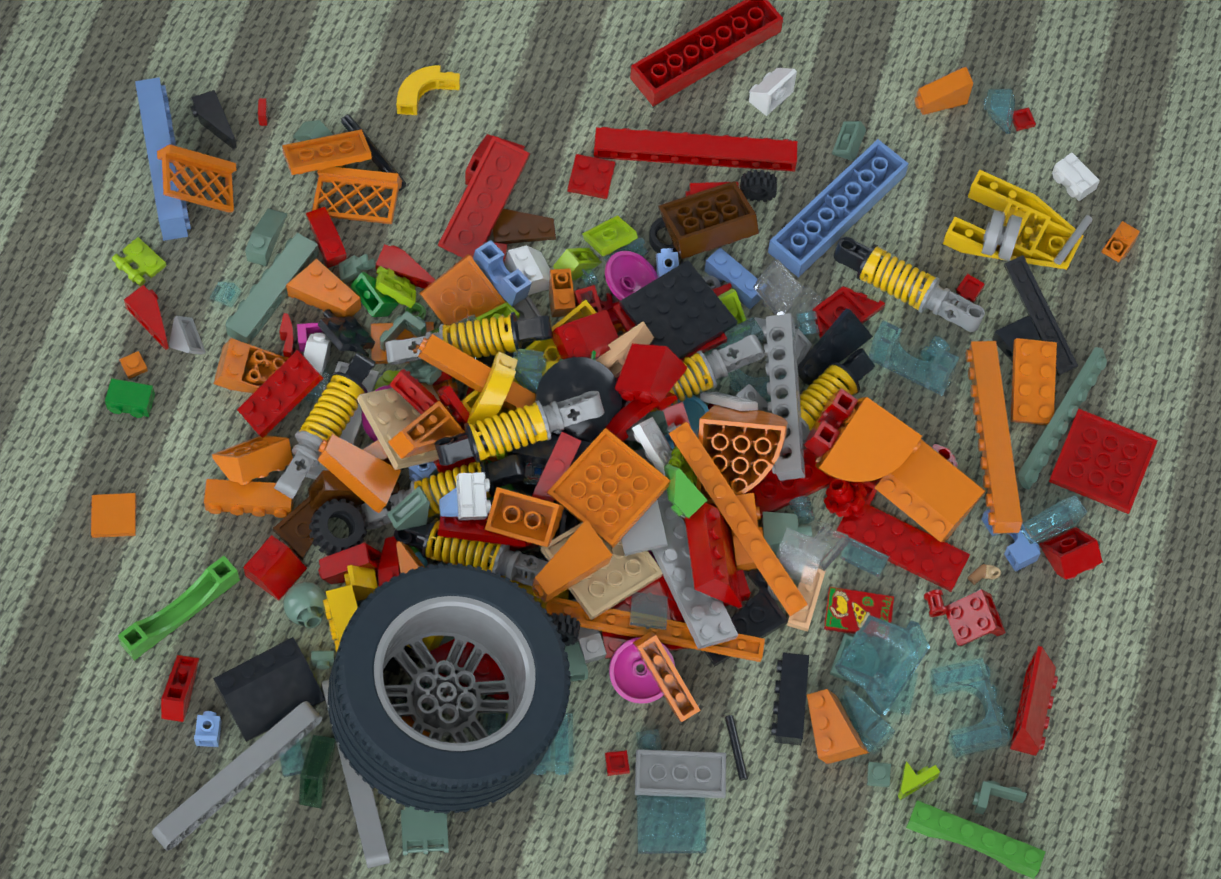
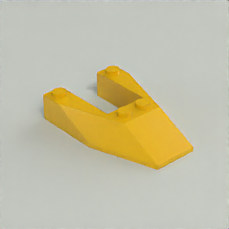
[943,170,1084,270]

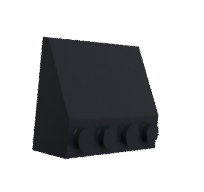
[213,637,325,742]

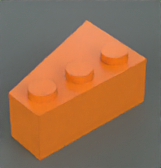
[286,259,361,317]
[388,401,464,459]
[731,493,763,571]
[807,689,869,764]

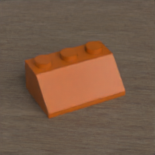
[212,435,293,485]
[485,487,564,547]

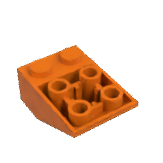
[213,338,288,394]

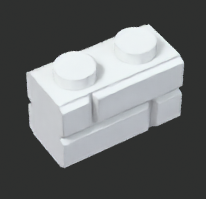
[1052,153,1100,201]
[456,472,491,520]

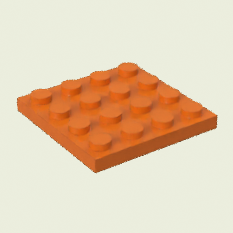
[547,428,671,548]

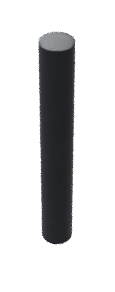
[725,715,748,781]

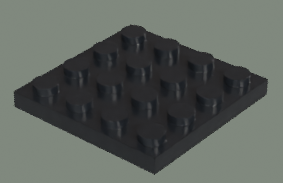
[620,260,737,360]

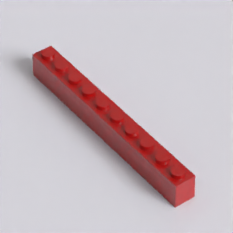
[594,127,798,172]

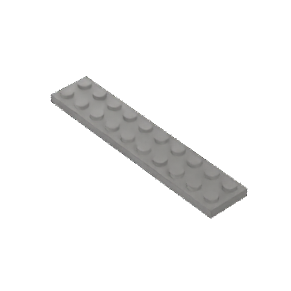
[635,449,738,649]

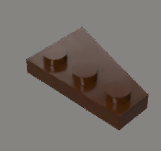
[493,209,556,244]
[273,490,321,560]

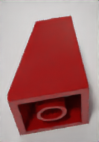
[615,343,687,403]

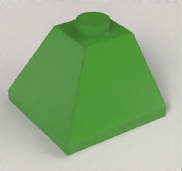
[664,464,707,518]

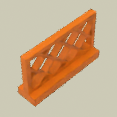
[157,144,236,212]
[312,167,402,224]

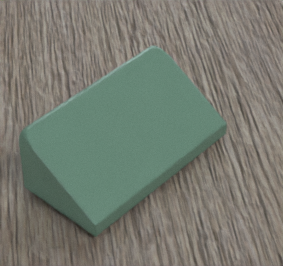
[832,121,866,161]

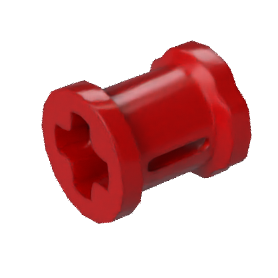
[923,589,948,617]

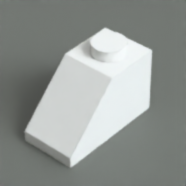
[304,333,331,375]

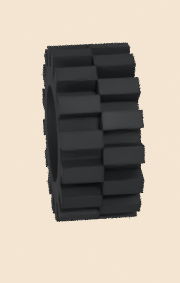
[740,170,777,202]
[547,613,580,646]

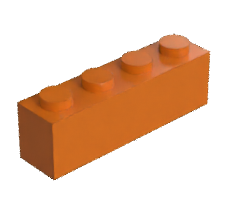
[204,479,294,518]
[633,631,701,722]

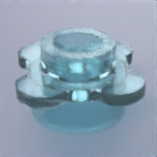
[581,268,599,286]

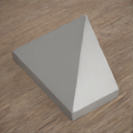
[169,316,206,355]

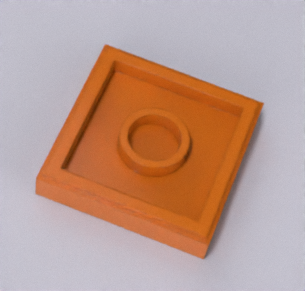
[91,493,136,538]

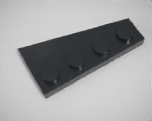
[798,308,873,385]
[704,586,788,667]

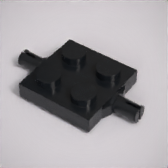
[318,309,375,357]

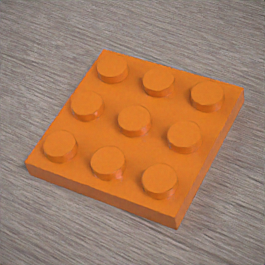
[419,254,506,328]

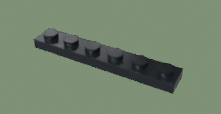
[1004,255,1078,376]

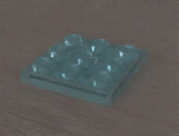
[637,795,707,854]

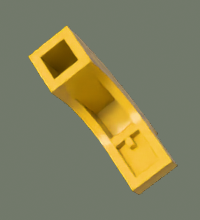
[396,65,460,115]
[467,351,518,425]

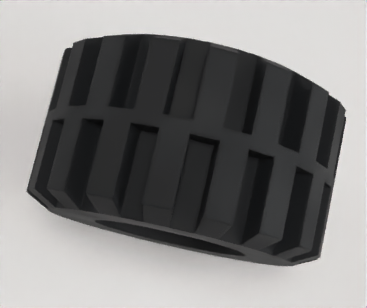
[309,498,368,556]

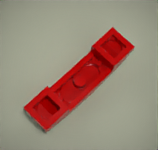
[606,392,678,442]

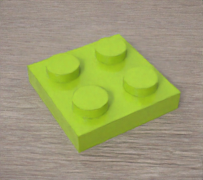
[582,215,638,256]

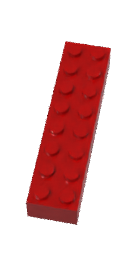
[630,0,783,107]

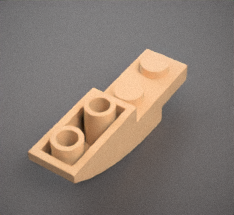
[596,322,654,378]

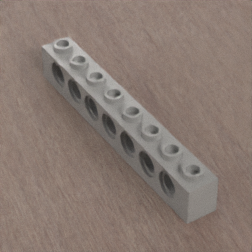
[763,313,805,481]

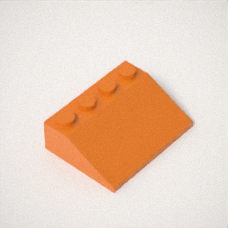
[875,439,986,542]

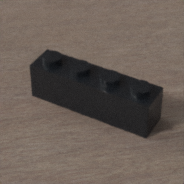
[506,435,591,467]
[771,652,809,746]

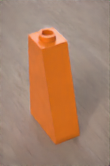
[318,434,401,513]
[532,520,612,603]

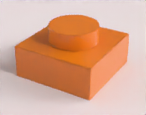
[119,351,148,379]

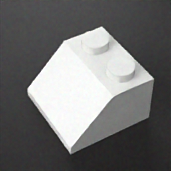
[749,68,797,116]
[504,245,550,295]

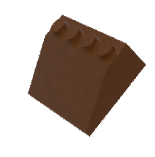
[658,181,759,259]

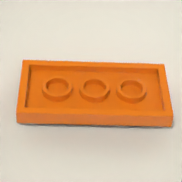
[282,129,372,175]
[1011,338,1057,425]

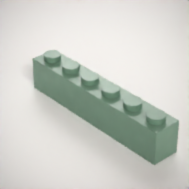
[225,233,319,345]

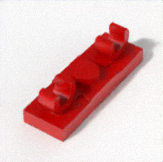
[389,368,450,415]

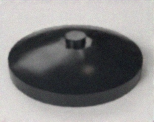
[535,357,622,442]

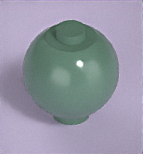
[283,582,326,628]

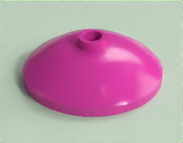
[605,251,658,301]
[609,637,675,704]

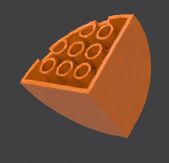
[815,397,922,482]
[696,405,788,504]

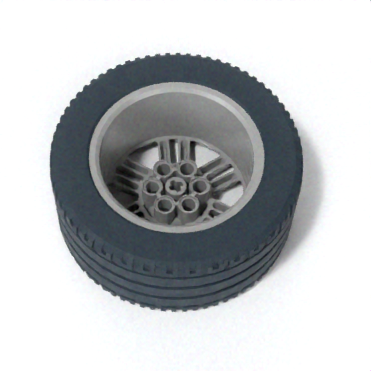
[328,563,571,814]

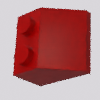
[1039,527,1103,580]
[243,535,307,601]

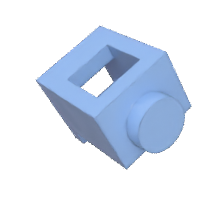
[656,248,679,278]
[194,711,222,747]

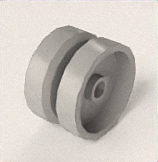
[981,210,1022,261]

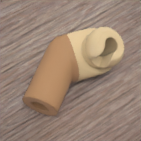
[968,564,1001,585]

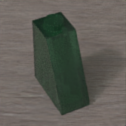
[299,735,335,809]

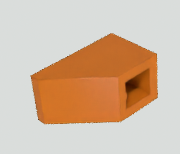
[1102,221,1140,262]
[549,268,576,317]

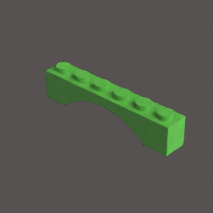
[117,556,240,661]
[906,800,1046,879]

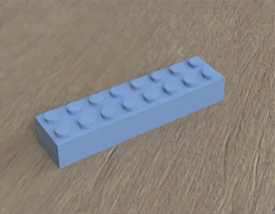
[135,77,191,241]
[768,139,909,278]

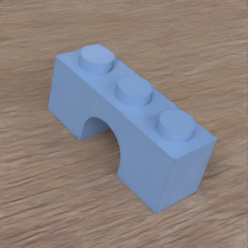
[473,240,532,306]
[704,248,766,309]
[981,509,1041,572]

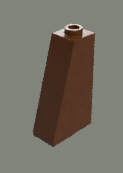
[308,470,400,508]

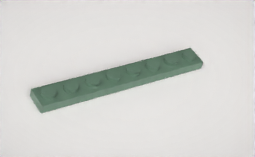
[1017,347,1107,490]

